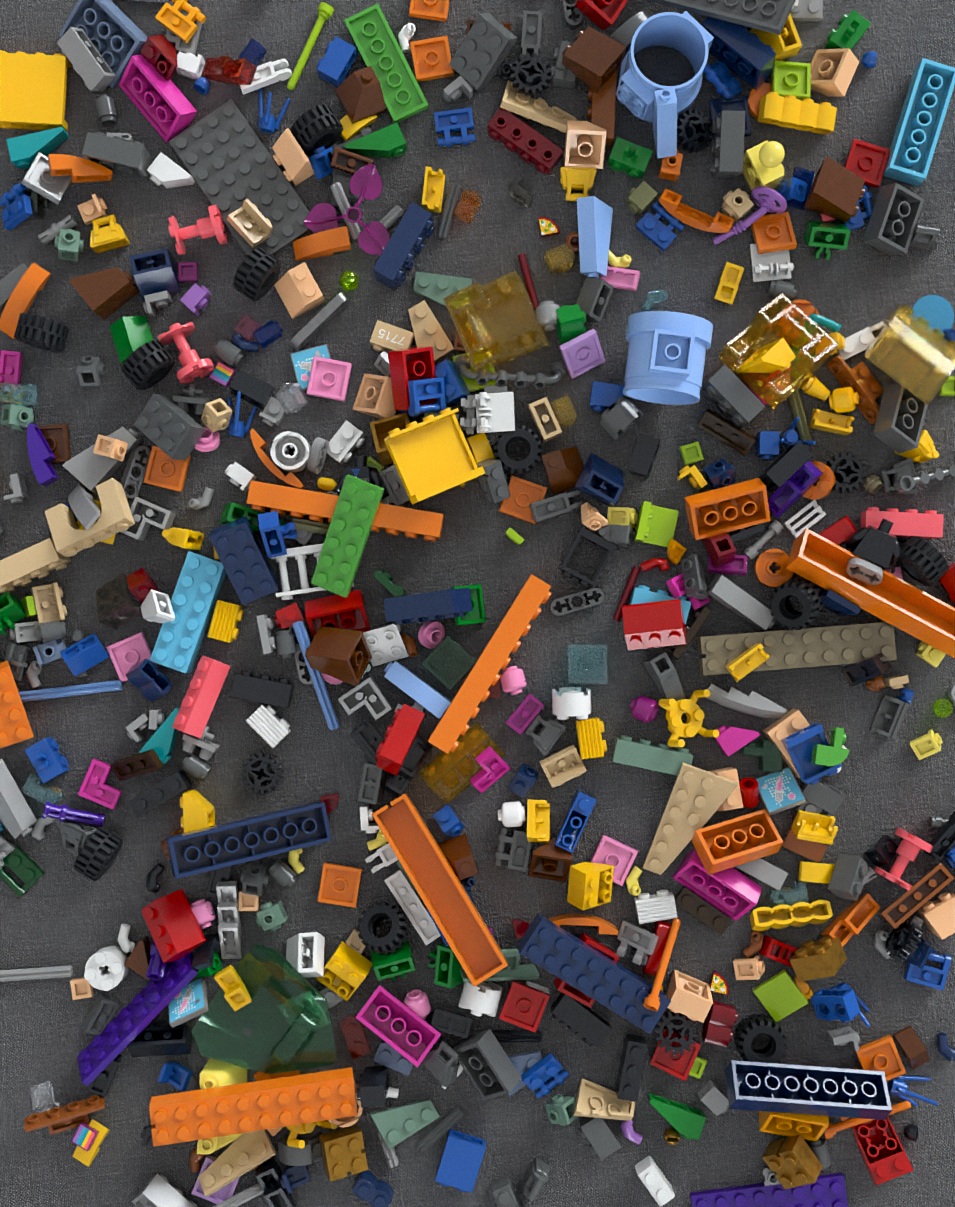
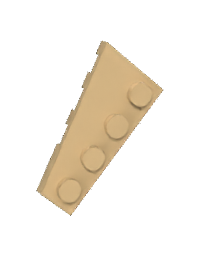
[500,80,576,133]
[198,1130,276,1197]

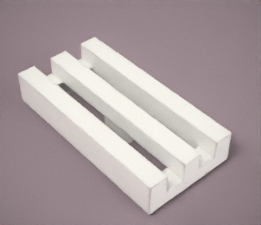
[783,500,826,538]

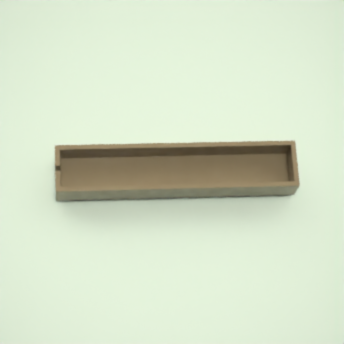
[696,622,897,676]

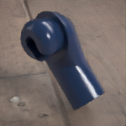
[231,334,258,352]
[461,876,475,902]
[937,1033,955,1061]

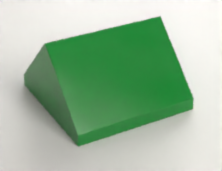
[109,316,154,364]
[451,584,486,626]

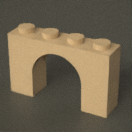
[44,478,135,557]

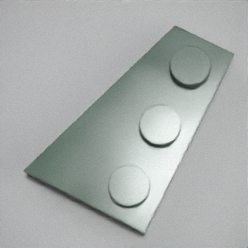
[413,272,472,318]
[370,1098,440,1149]

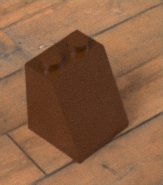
[562,26,626,93]
[804,157,865,223]
[69,267,139,320]
[305,626,372,686]

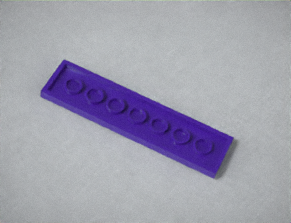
[77,952,198,1086]
[690,1172,848,1207]

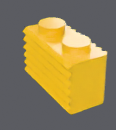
[207,600,244,643]
[575,717,607,759]

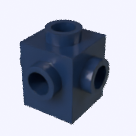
[703,458,736,490]

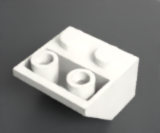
[285,932,325,979]

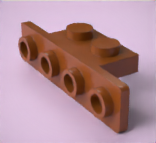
[826,355,884,425]
[24,1095,105,1135]

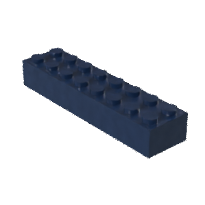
[166,801,332,879]
[516,913,671,1034]
[725,1060,892,1120]

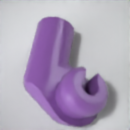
[621,1119,643,1145]

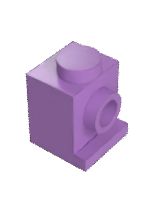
[180,283,211,317]

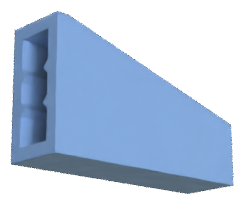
[652,88,677,159]
[577,196,613,278]
[384,660,452,719]

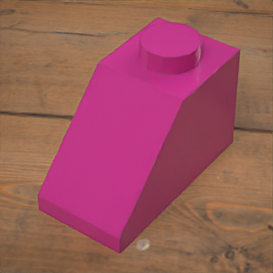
[713,725,760,757]

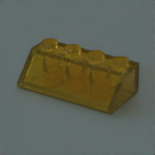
[419,722,506,804]

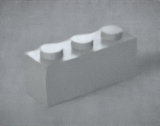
[57,27,116,92]

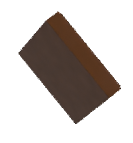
[38,424,71,464]

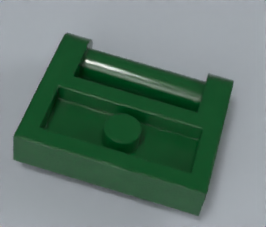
[373,570,406,597]
[0,846,45,899]

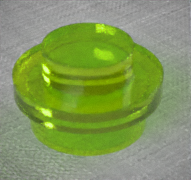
[933,698,953,718]

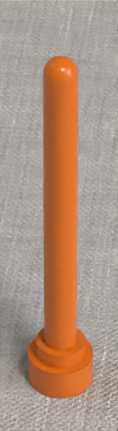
[643,918,681,1011]
[823,1101,911,1140]

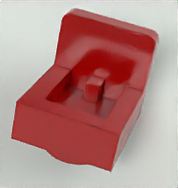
[274,603,304,630]

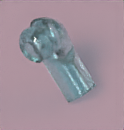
[641,289,668,311]

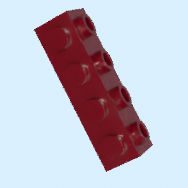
[487,108,563,175]

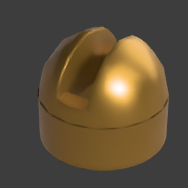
[664,1127,680,1146]

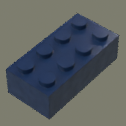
[701,17,776,90]
[373,202,434,291]
[209,516,278,605]
[383,588,473,625]

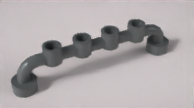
[455,355,566,389]
[893,465,955,492]

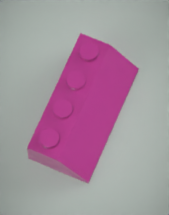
[118,54,197,143]
[672,847,762,921]
[356,985,441,1067]

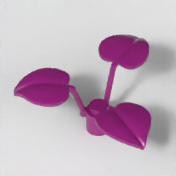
[304,164,390,255]

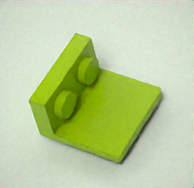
[633,501,679,548]

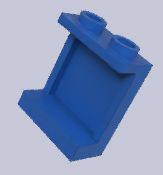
[781,722,842,785]
[435,1129,486,1193]

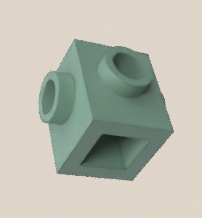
[55,229,84,262]
[0,402,34,431]
[256,900,288,932]
[545,1094,579,1126]

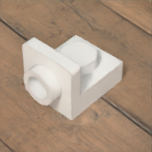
[360,804,380,833]

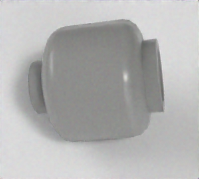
[535,301,560,331]

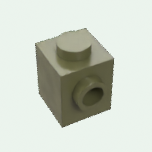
[626,181,658,216]

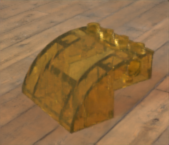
[443,270,549,371]
[718,294,839,409]
[865,304,955,405]

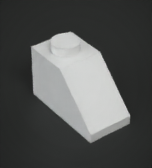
[147,152,195,188]
[140,589,175,624]

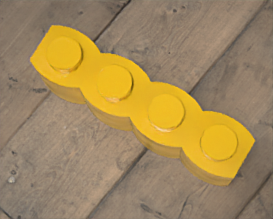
[758,92,837,135]
[749,900,833,931]

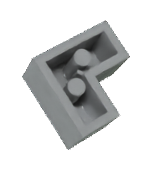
[121,496,176,541]
[338,676,393,720]

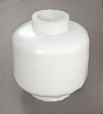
[498,801,526,827]

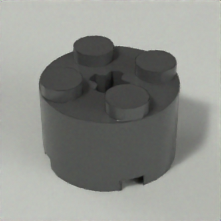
[600,396,644,442]

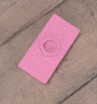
[600,266,640,291]

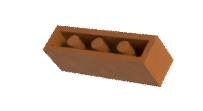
[587,71,617,146]
[879,863,955,929]

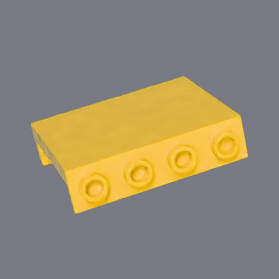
[0,50,72,132]
[384,408,485,505]

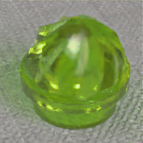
[340,270,359,291]

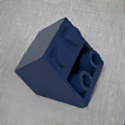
[129,248,181,300]
[575,453,624,505]

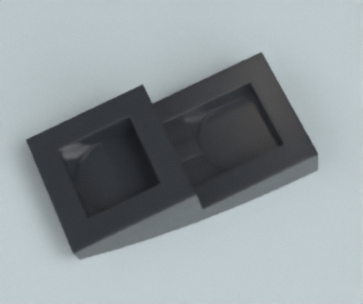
[192,933,220,971]

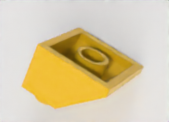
[736,338,796,373]

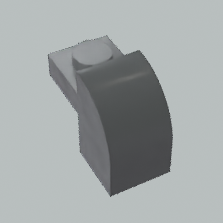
[278,1134,322,1166]

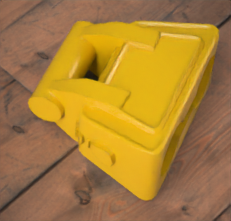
[559,167,597,201]
[90,214,130,253]
[894,430,939,463]
[162,527,204,550]

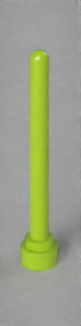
[287,2,334,91]

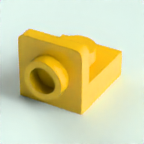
[677,465,708,490]

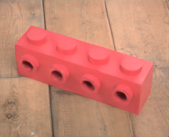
[860,507,944,539]
[172,655,230,738]

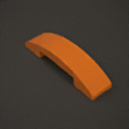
[659,188,735,233]
[0,263,51,339]
[250,428,306,490]
[548,913,618,935]

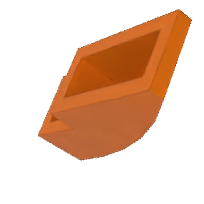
[48,154,112,183]
[293,226,351,261]
[821,893,880,947]

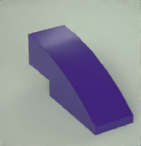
[27,423,59,486]
[768,460,823,518]

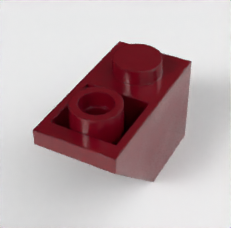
[140,34,178,81]
[702,533,736,567]
[126,568,160,604]

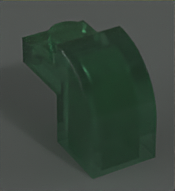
[740,739,782,772]

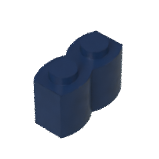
[126,659,172,702]
[352,1170,393,1207]

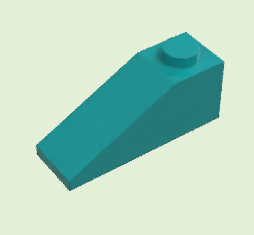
[6,127,69,169]
[139,706,181,765]

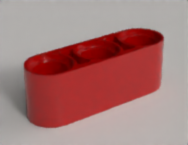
[818,515,858,545]
[642,920,672,977]

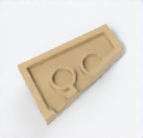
[408,300,454,362]
[573,1078,635,1121]

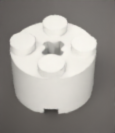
[270,431,311,473]
[552,687,591,720]
[84,946,130,991]
[458,982,502,1017]

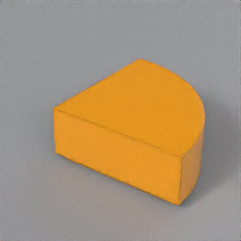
[667,539,686,565]
[794,977,813,999]

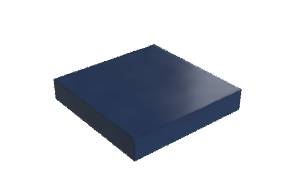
[709,96,752,140]
[819,590,861,616]

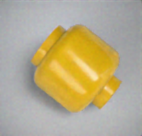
[829,387,859,413]

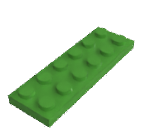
[344,3,429,123]
[311,474,384,598]

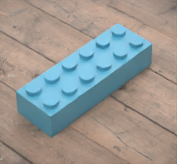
[883,58,955,187]
[150,551,226,673]

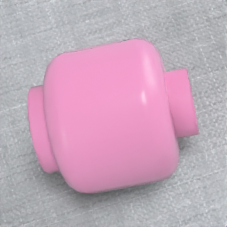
[499,666,527,695]
[190,899,216,929]
[404,989,431,1020]

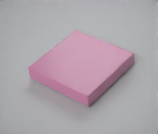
[307,356,352,402]
[106,632,158,682]
[590,834,638,886]

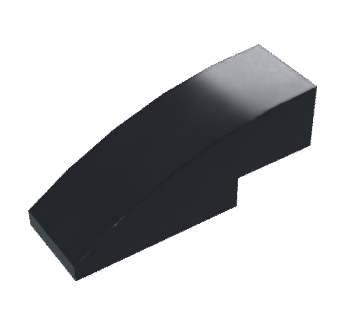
[383,737,432,798]
[256,1158,296,1207]

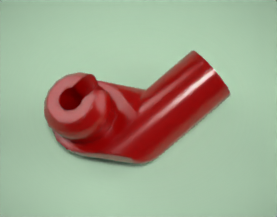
[640,558,670,572]

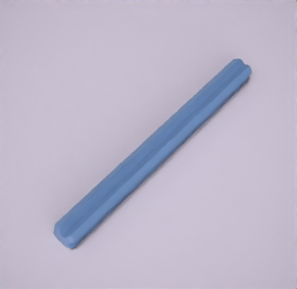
[293,621,340,730]
[19,680,123,702]

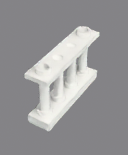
[270,543,354,601]

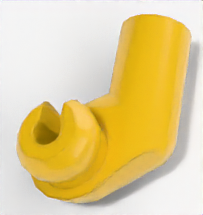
[317,477,337,491]

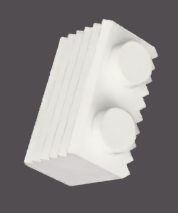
[246,704,291,748]
[634,890,678,924]
[635,1156,675,1207]

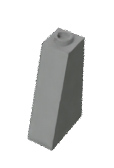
[62,427,142,493]
[707,575,775,630]
[0,759,37,839]

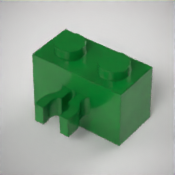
[825,9,871,50]
[607,137,653,179]
[804,221,851,260]
[556,304,587,345]
[0,591,26,635]
[371,940,416,981]
[428,943,463,989]

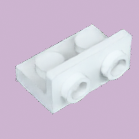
[327,420,365,465]

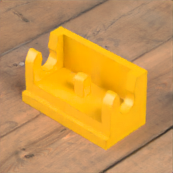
[422,166,445,213]
[809,409,854,436]
[725,643,770,682]
[527,799,550,842]
[791,810,838,845]

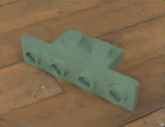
[460,949,539,982]

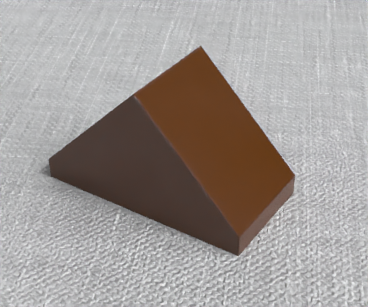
[124,936,151,979]
[893,1026,929,1070]

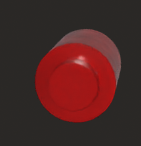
[739,777,759,808]

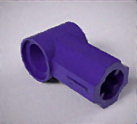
[146,940,168,981]

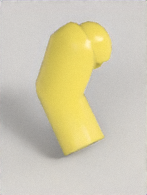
[608,250,632,268]
[367,829,388,851]
[288,848,305,874]
[626,866,643,896]

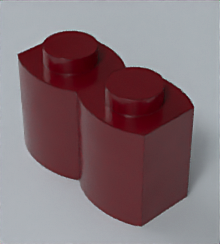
[702,1001,738,1048]

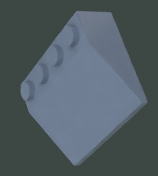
[59,0,148,88]

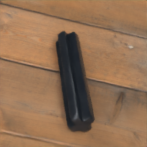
[491,1030,541,1042]

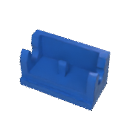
[60,633,109,676]

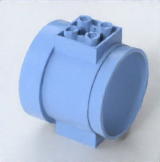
[616,11,714,123]
[623,311,713,405]

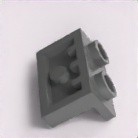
[681,554,708,600]

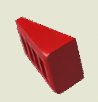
[758,935,798,968]

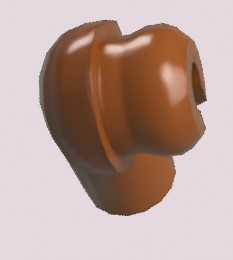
[401,634,418,657]
[742,931,763,958]
[190,1147,208,1173]

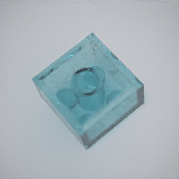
[566,644,607,684]

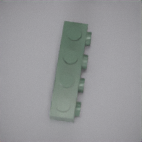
[611,735,694,776]

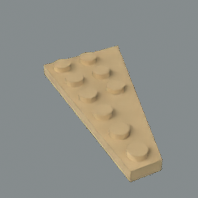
[643,762,739,875]

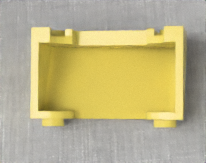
[197,1058,248,1154]

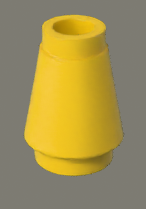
[800,375,831,401]

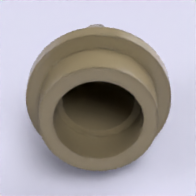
[863,475,884,495]

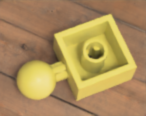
[743,140,785,195]

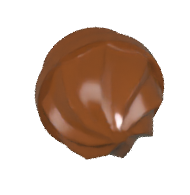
[566,231,579,251]
[865,675,885,691]

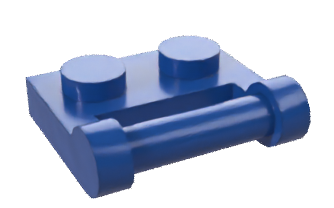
[408,377,446,417]
[903,953,951,991]

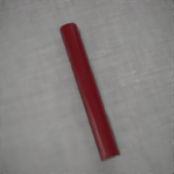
[518,253,539,311]
[613,566,641,622]

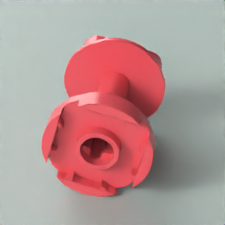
[168,204,228,255]
[157,322,214,384]
[874,827,934,891]

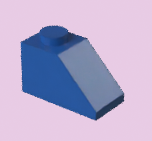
[588,381,625,412]

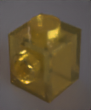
[544,243,575,274]
[550,395,577,427]

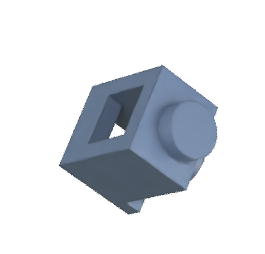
[33,639,66,665]

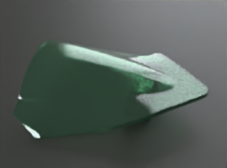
[191,944,337,1074]

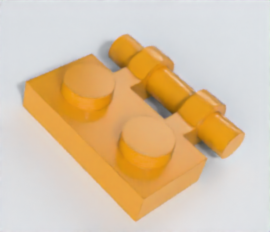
[155,0,206,43]

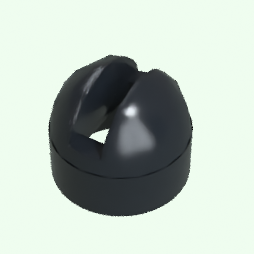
[903,1124,918,1142]

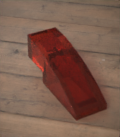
[201,56,257,85]

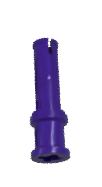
[42,801,105,827]

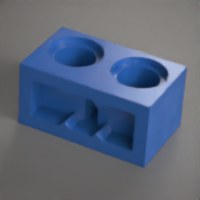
[811,989,860,1022]

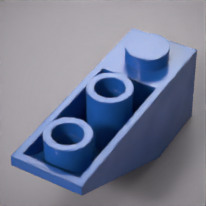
[554,790,597,853]

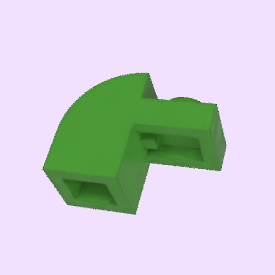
[810,727,849,766]

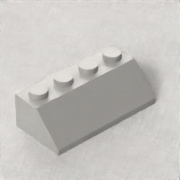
[131,1173,198,1207]

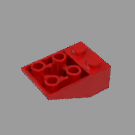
[851,1116,914,1186]

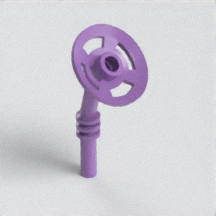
[712,186,787,245]

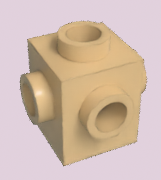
[721,188,754,223]
[201,398,233,432]

